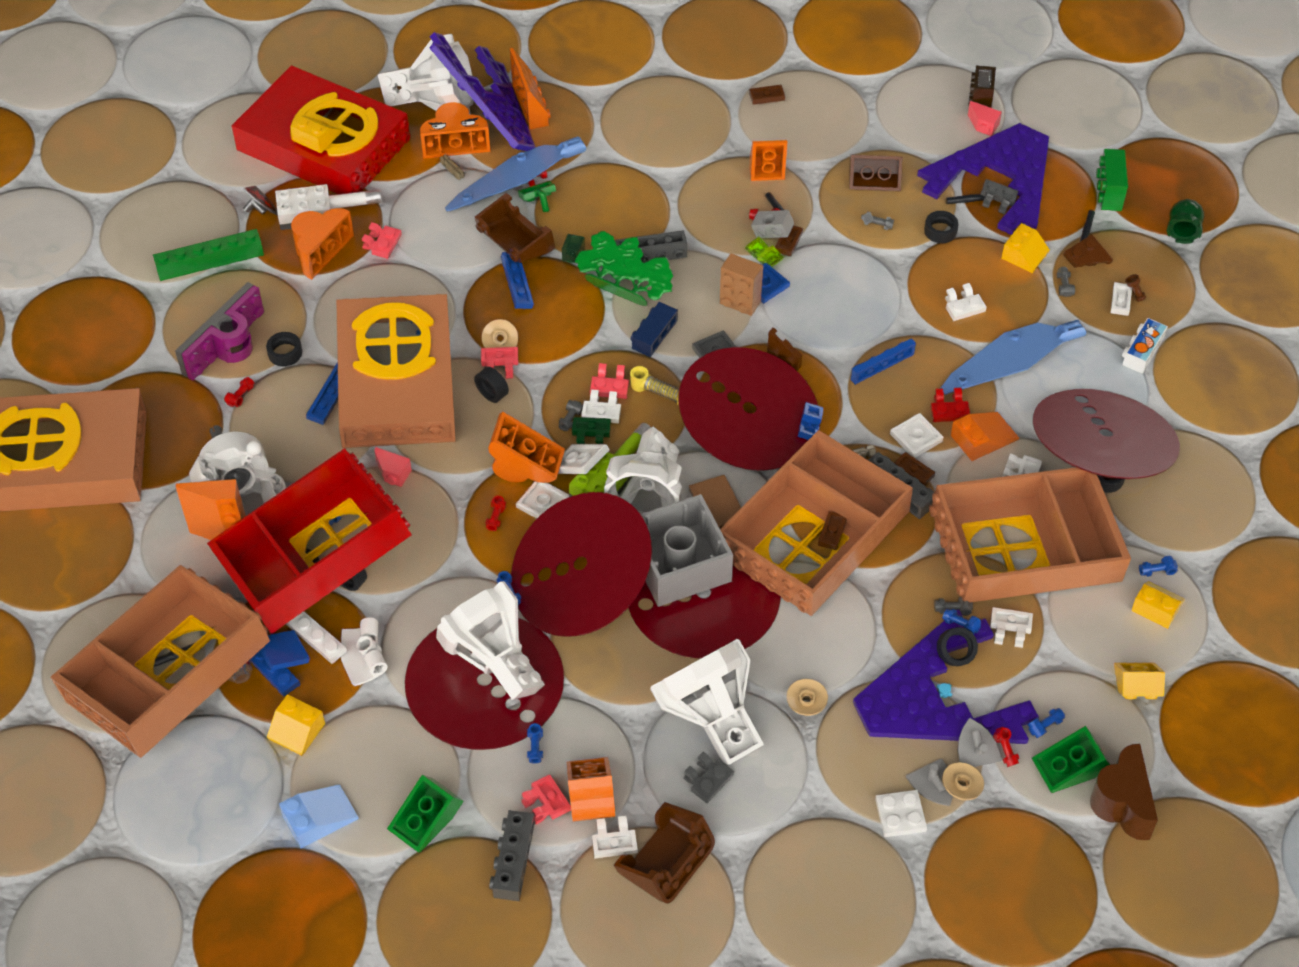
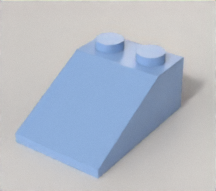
[279,784,359,849]

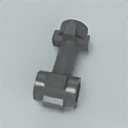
[861,211,894,230]
[1056,267,1075,297]
[558,400,583,431]
[934,597,973,616]

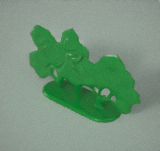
[575,231,673,306]

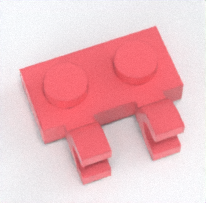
[362,222,402,259]
[481,347,518,379]
[590,363,629,399]
[521,774,571,824]

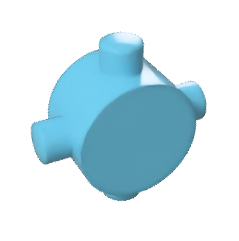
[936,683,953,698]

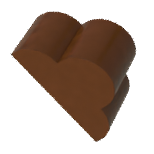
[1090,744,1158,840]

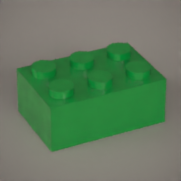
[1096,149,1128,211]

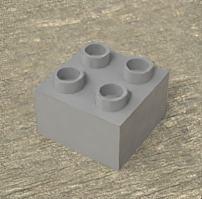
[641,494,733,607]

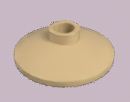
[482,319,518,348]
[787,679,828,716]
[942,762,984,800]

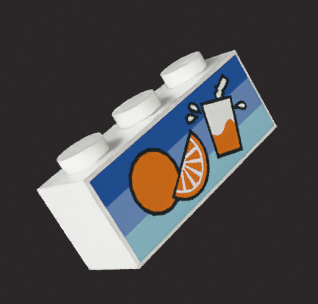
[1122,318,1168,374]

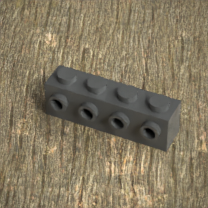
[615,230,687,263]
[868,452,934,519]
[489,810,535,901]

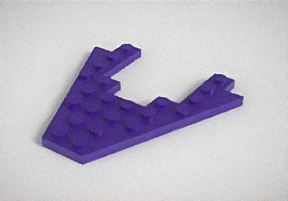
[429,32,536,151]
[917,123,1049,235]
[853,609,1039,744]

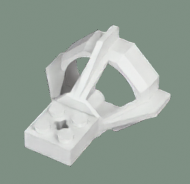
[378,34,473,115]
[604,426,682,514]
[436,581,545,700]
[650,639,764,765]

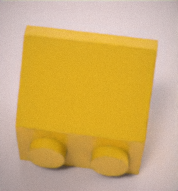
[291,116,341,153]
[1001,223,1050,273]
[1131,581,1185,629]
[1114,663,1165,699]
[267,694,325,756]

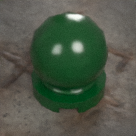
[1166,199,1205,244]

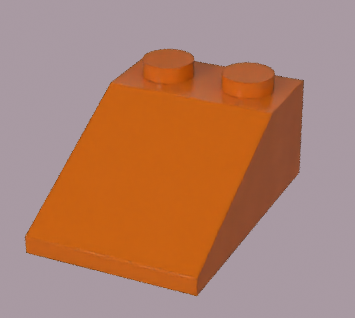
[749,140,787,181]
[951,412,1019,461]

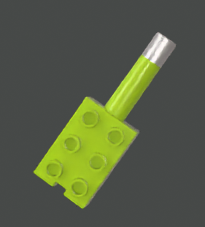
[569,423,651,497]

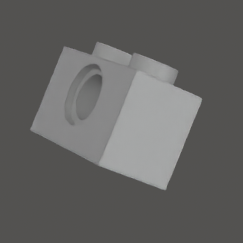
[751,210,794,239]

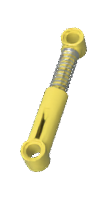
[630,366,679,406]

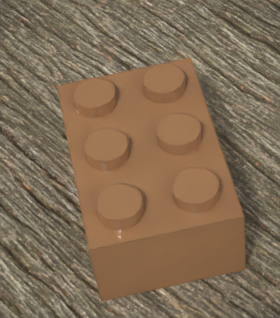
[720,253,763,316]

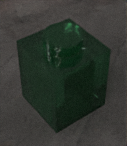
[562,234,585,263]

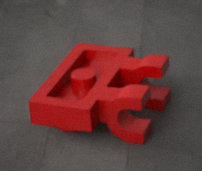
[930,387,970,422]

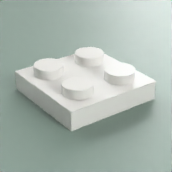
[890,413,944,458]
[875,790,927,837]

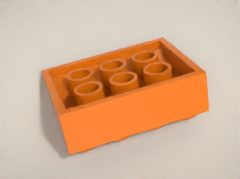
[510,48,551,130]
[175,479,246,540]

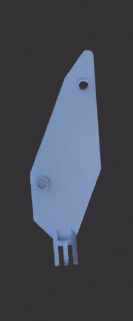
[445,136,586,211]
[940,319,1086,395]

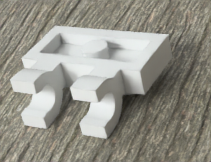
[945,283,987,321]
[581,389,621,424]
[1002,454,1042,477]
[990,607,1033,648]
[592,816,638,858]

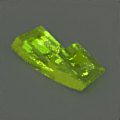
[745,237,784,267]

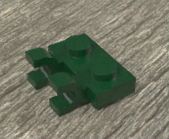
[572,417,611,444]

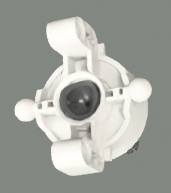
[189,425,286,503]

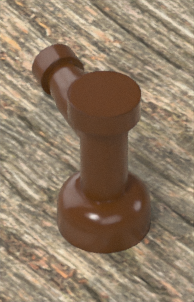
[1125,274,1146,302]

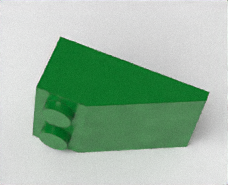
[1032,726,1111,793]
[387,775,464,853]

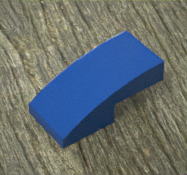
[798,402,823,440]

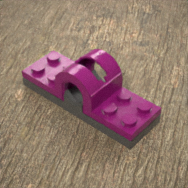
[175,282,264,381]

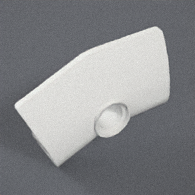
[341,617,387,686]

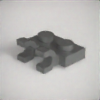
[980,179,1018,214]
[683,751,734,804]

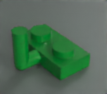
[518,181,556,212]

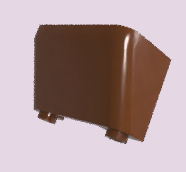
[475,193,555,263]
[614,802,715,904]

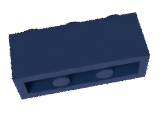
[630,302,678,357]

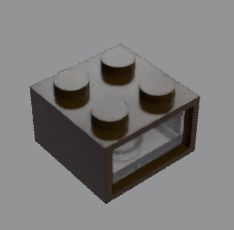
[968,65,996,108]

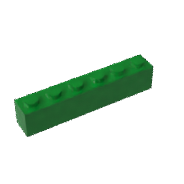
[153,229,264,281]

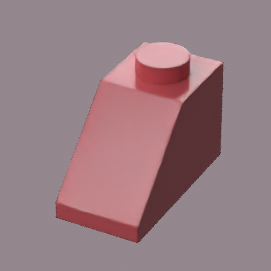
[968,101,1002,136]
[374,447,412,487]

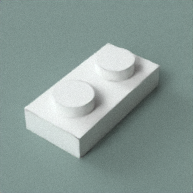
[1110,282,1132,316]

